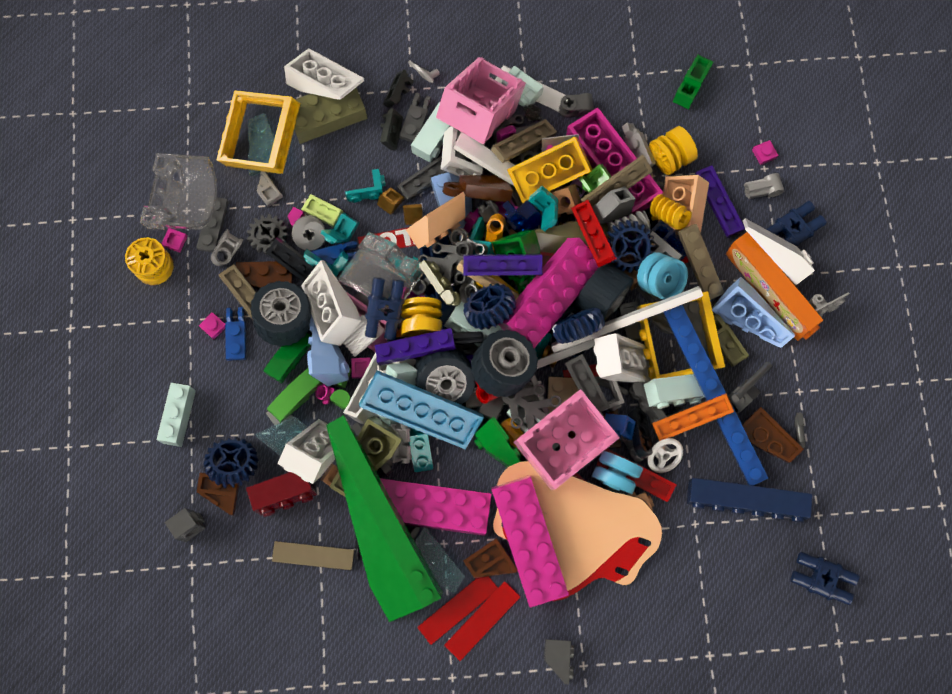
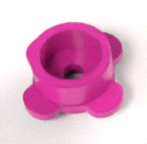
[315,384,335,405]

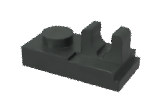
[383,69,414,108]
[380,108,403,150]

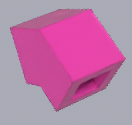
[288,207,305,228]

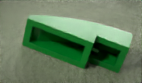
[673,54,713,110]
[263,333,312,384]

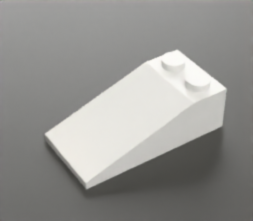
[284,49,364,100]
[743,218,815,285]
[301,260,361,346]
[594,333,653,383]
[278,419,335,484]

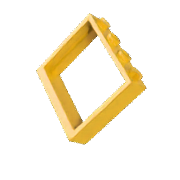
[217,91,300,174]
[637,291,725,379]

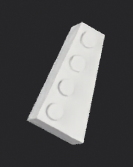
[343,352,416,424]

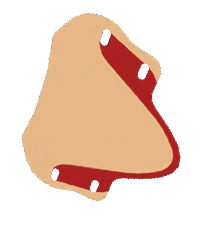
[493,461,662,601]

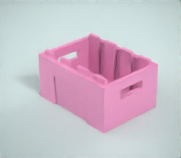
[436,57,526,144]
[513,389,619,490]

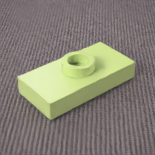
[301,194,343,227]

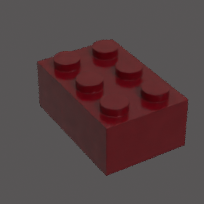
[246,472,317,517]

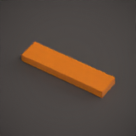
[652,393,734,441]

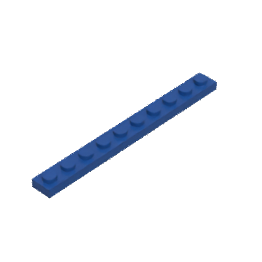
[663,305,768,486]

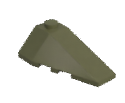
[535,221,610,254]
[329,416,402,497]

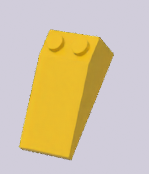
[507,136,592,203]

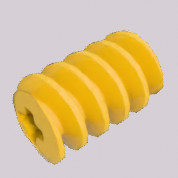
[650,194,692,230]

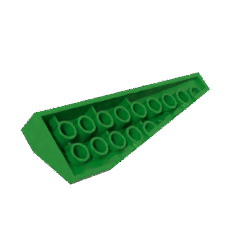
[326,415,443,622]

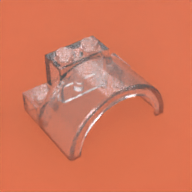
[140,153,217,230]
[337,232,424,310]

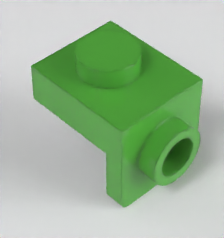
[579,164,612,193]

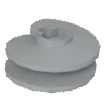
[292,215,325,251]

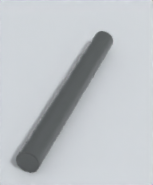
[731,362,772,402]

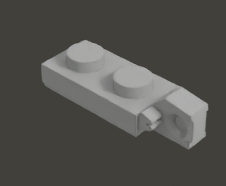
[622,122,656,167]

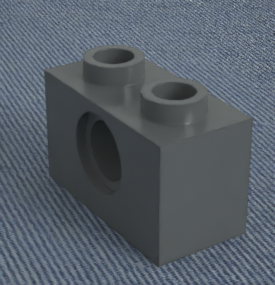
[164,508,206,542]

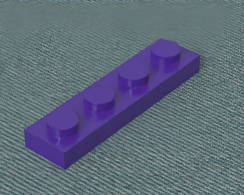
[694,165,745,238]
[463,254,543,276]
[375,328,456,366]

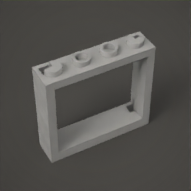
[530,337,625,415]

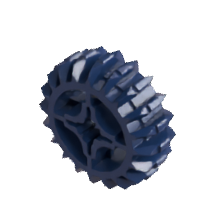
[607,220,656,273]
[463,283,516,330]
[552,308,605,344]
[204,437,259,488]

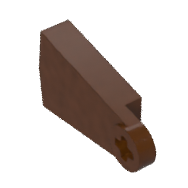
[442,175,513,203]

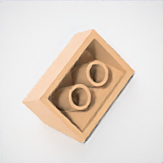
[657,175,709,235]
[406,192,465,249]

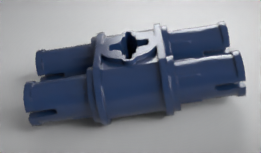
[766,201,827,247]
[365,277,404,340]
[790,552,860,605]

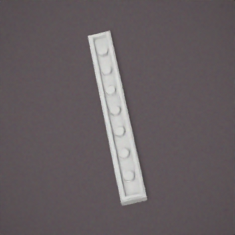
[551,286,703,353]

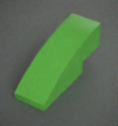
[267,368,323,423]

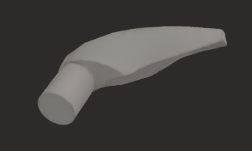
[408,61,440,83]

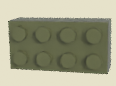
[294,88,367,144]

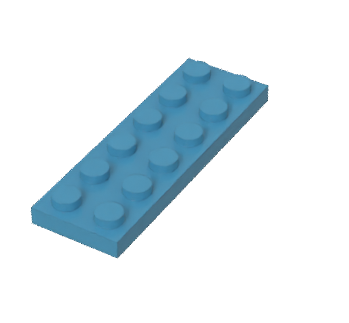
[359,370,484,449]

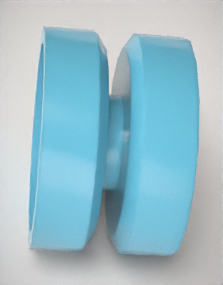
[637,252,688,300]
[592,451,643,494]

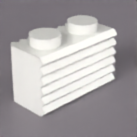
[343,314,385,357]

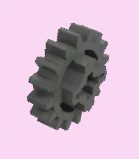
[247,214,289,255]

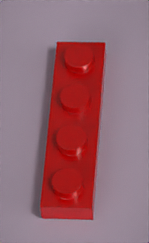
[571,200,616,267]
[597,448,677,502]

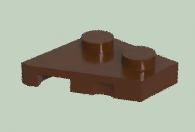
[196,473,239,516]
[463,538,518,578]

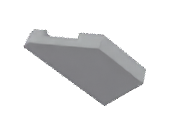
[257,171,283,207]

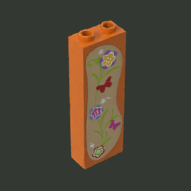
[726,232,823,341]

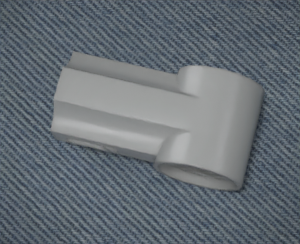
[744,173,784,199]

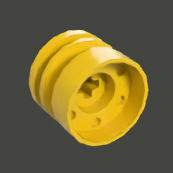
[649,126,698,175]
[125,237,174,285]
[401,297,442,337]

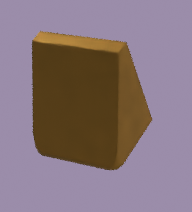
[377,187,405,214]
[403,204,423,225]

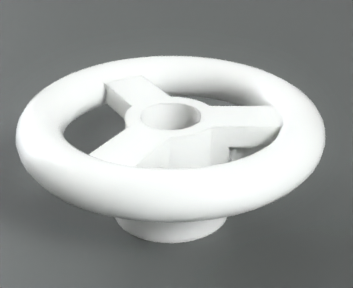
[647,438,683,473]

